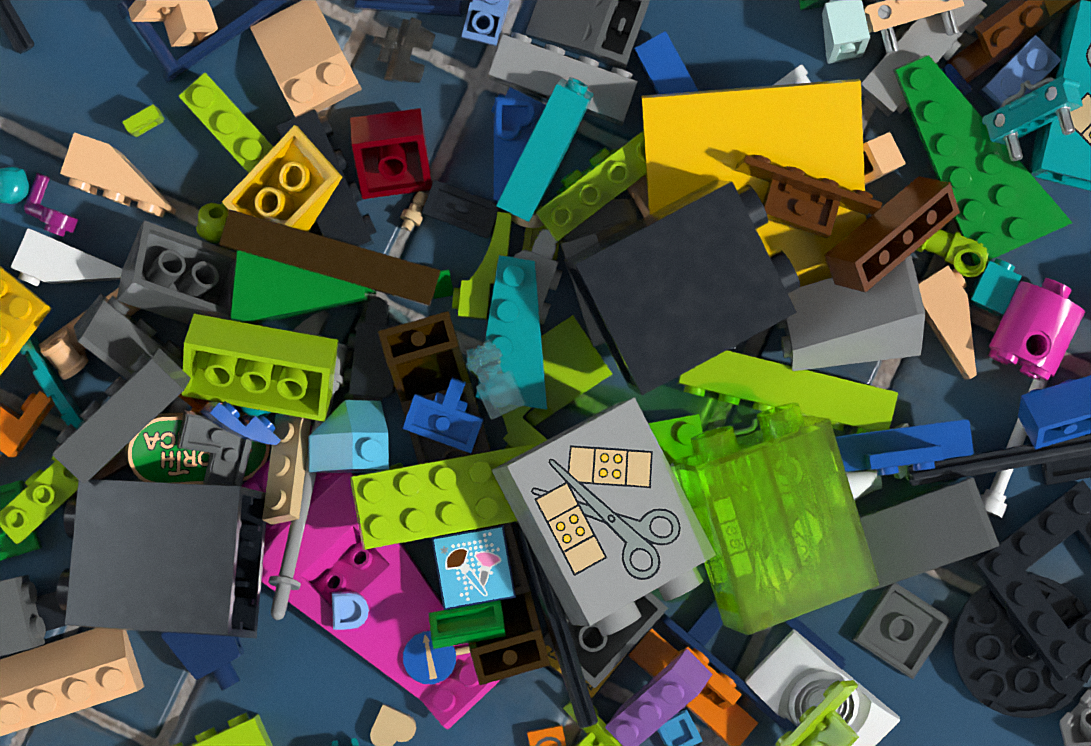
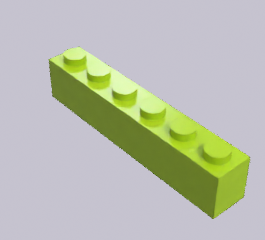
[677,350,898,434]

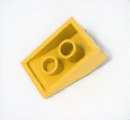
[222,125,342,232]

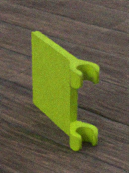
[526,315,612,426]

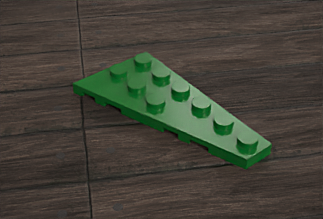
[893,55,1073,266]

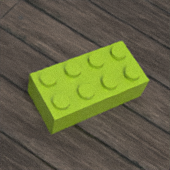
[182,314,338,422]

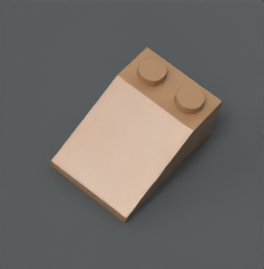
[250,0,362,117]

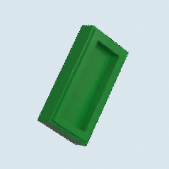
[428,600,506,649]

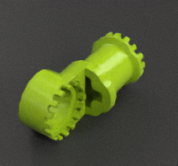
[916,229,989,277]

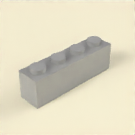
[861,0,987,117]
[488,32,638,126]

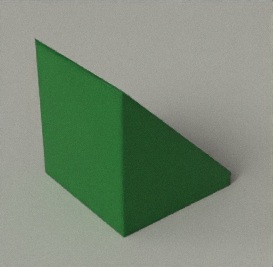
[433,270,454,299]

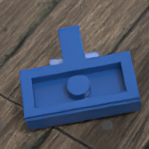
[402,377,484,453]

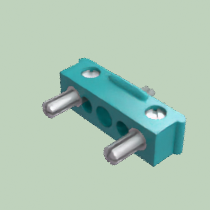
[982,77,1083,161]

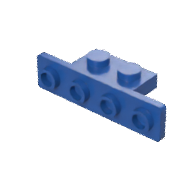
[825,419,974,476]

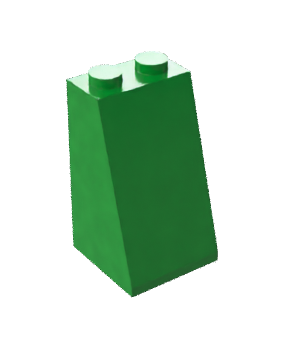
[231,251,377,325]

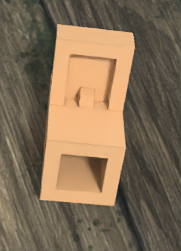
[128,0,218,47]

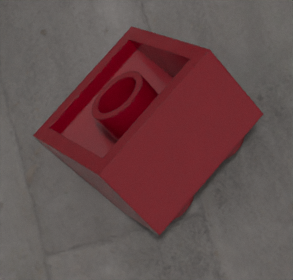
[350,108,432,199]

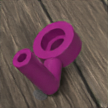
[24,173,78,237]

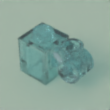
[466,340,526,420]

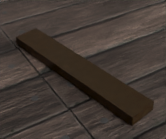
[219,209,441,306]

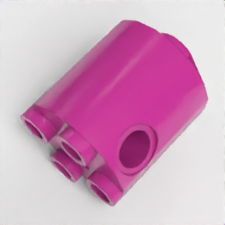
[988,278,1085,381]

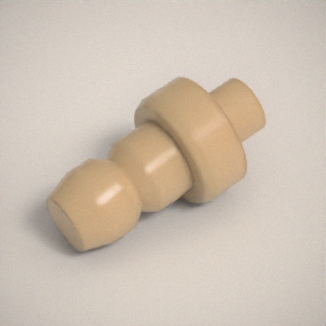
[400,192,428,232]

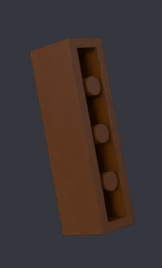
[824,176,960,293]

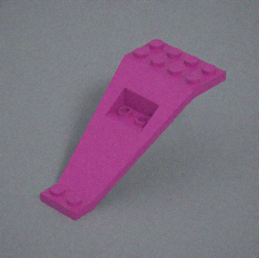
[242,425,500,730]

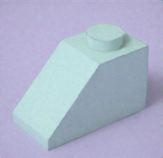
[822,0,870,64]

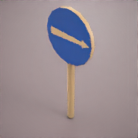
[403,631,470,684]

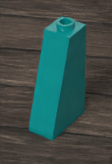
[496,77,594,222]

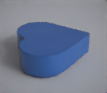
[494,98,536,141]

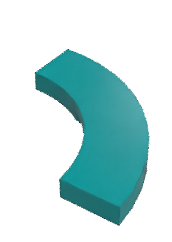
[20,333,84,427]

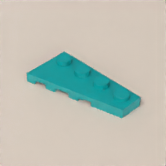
[476,255,547,410]

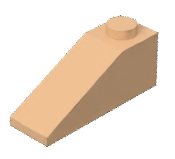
[918,265,977,380]

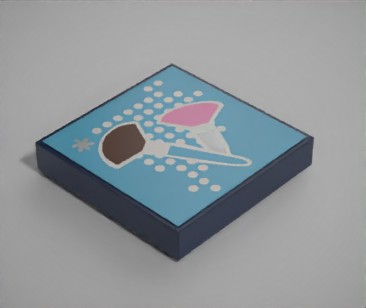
[432,525,516,610]

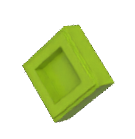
[122,104,165,137]

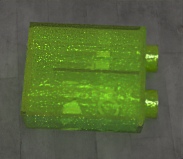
[673,402,880,635]

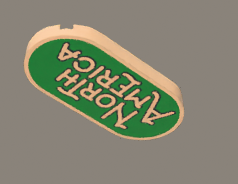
[125,411,270,485]

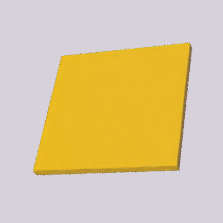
[641,79,866,287]

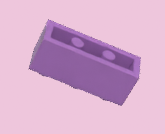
[605,649,713,746]

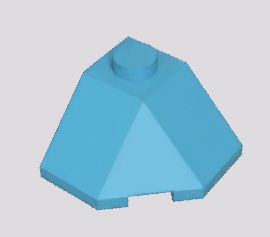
[308,400,389,473]

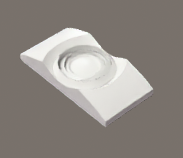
[745,629,900,746]

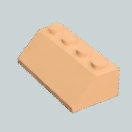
[0,628,144,736]

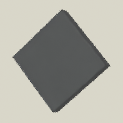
[852,583,952,679]

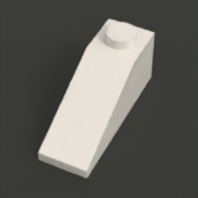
[11,228,122,286]

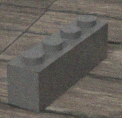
[52,348,191,484]

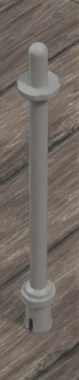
[268,343,349,620]

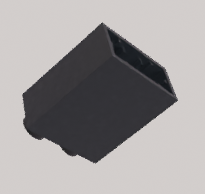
[563,180,800,395]
[57,479,266,639]

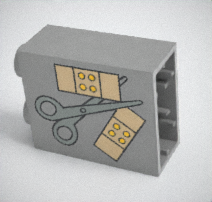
[492,398,716,636]

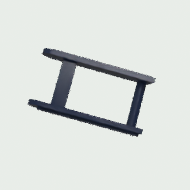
[117,0,288,82]
[659,558,846,731]

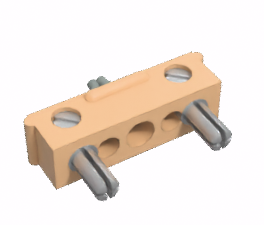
[863,0,964,53]

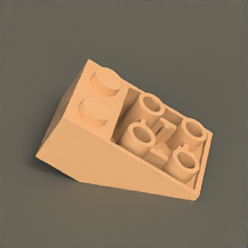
[60,133,176,218]

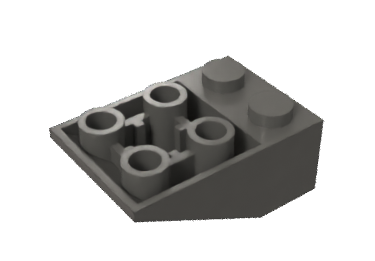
[525,0,650,70]

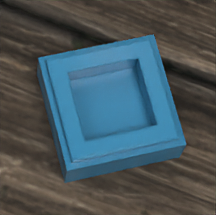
[658,708,703,746]

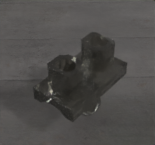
[372,17,435,83]

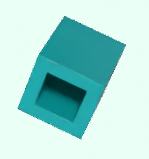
[968,258,1022,316]

